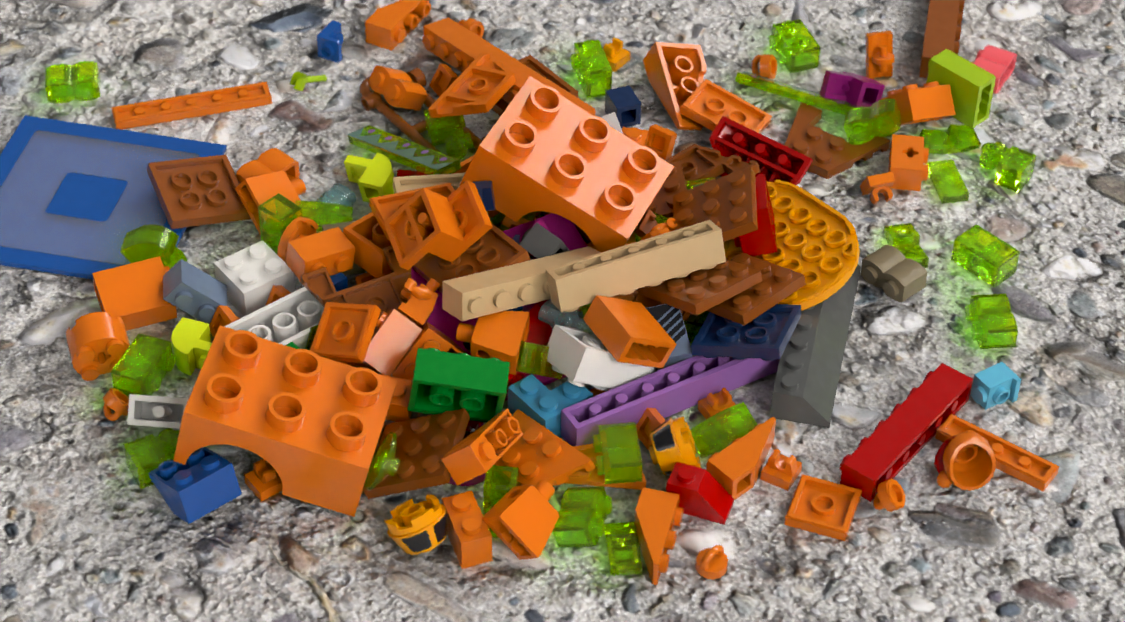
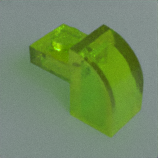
[120,224,188,269]

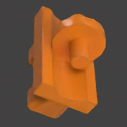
[866,31,895,79]

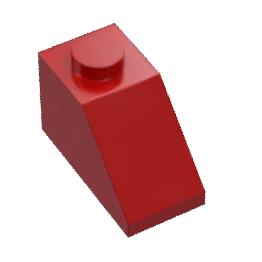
[666,461,734,525]

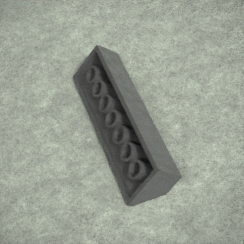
[770,264,861,428]

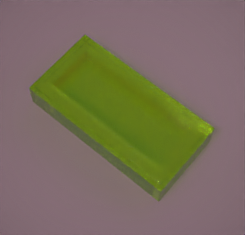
[927,160,969,204]

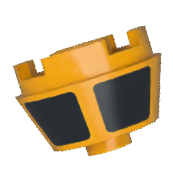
[649,416,702,475]
[385,494,448,555]

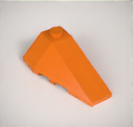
[643,42,707,130]

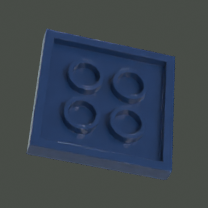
[691,304,802,361]

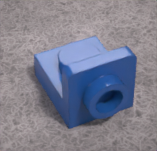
[316,20,343,63]

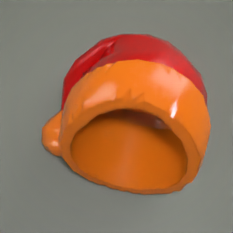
[934,431,996,490]

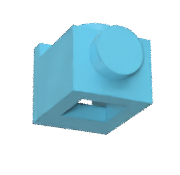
[970,362,1021,410]

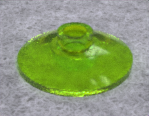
[365,431,400,491]

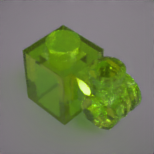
[423,109,473,160]
[979,142,1037,193]
[123,428,179,490]
[483,465,519,538]

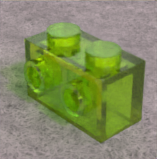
[769,19,821,74]
[570,40,612,98]
[258,193,303,254]
[951,224,1020,288]
[111,333,175,397]

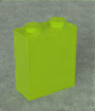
[926,49,996,129]

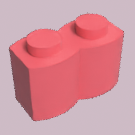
[972,45,1017,94]

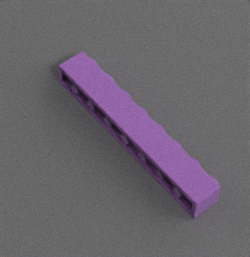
[561,356,780,446]

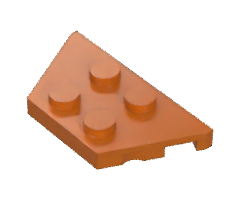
[428,50,516,118]
[494,409,595,486]

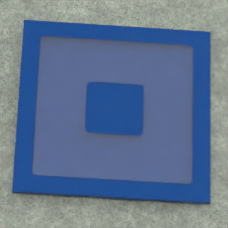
[0,115,227,280]

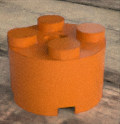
[66,312,132,381]

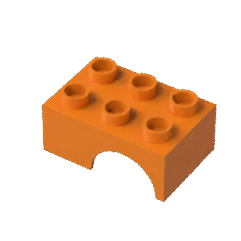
[459,76,674,252]
[173,325,398,517]

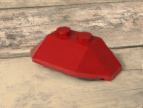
[709,116,813,185]

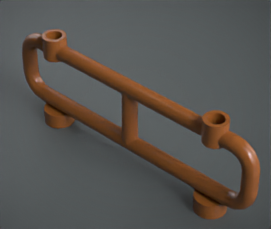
[360,68,486,174]

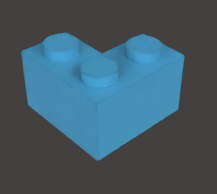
[508,374,593,438]

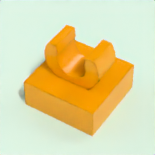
[595,37,631,72]

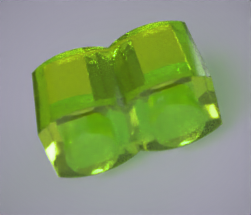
[45,61,101,104]
[844,99,901,145]
[965,294,1018,349]
[593,422,642,484]
[552,486,612,548]

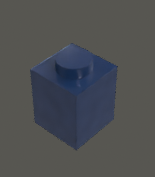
[605,85,641,128]

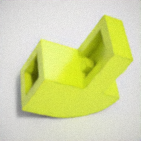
[344,153,395,203]
[171,317,212,376]

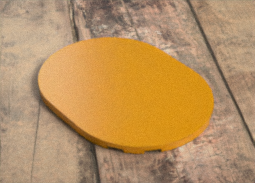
[723,180,860,311]

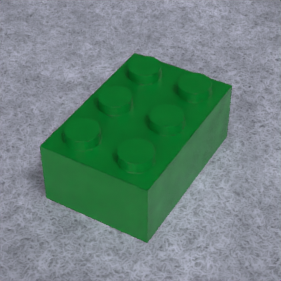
[408,348,510,423]

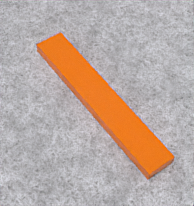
[112,82,272,130]

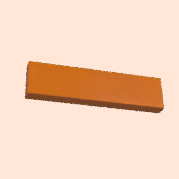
[935,414,1059,492]

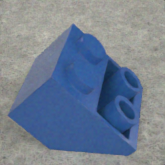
[148,447,242,524]

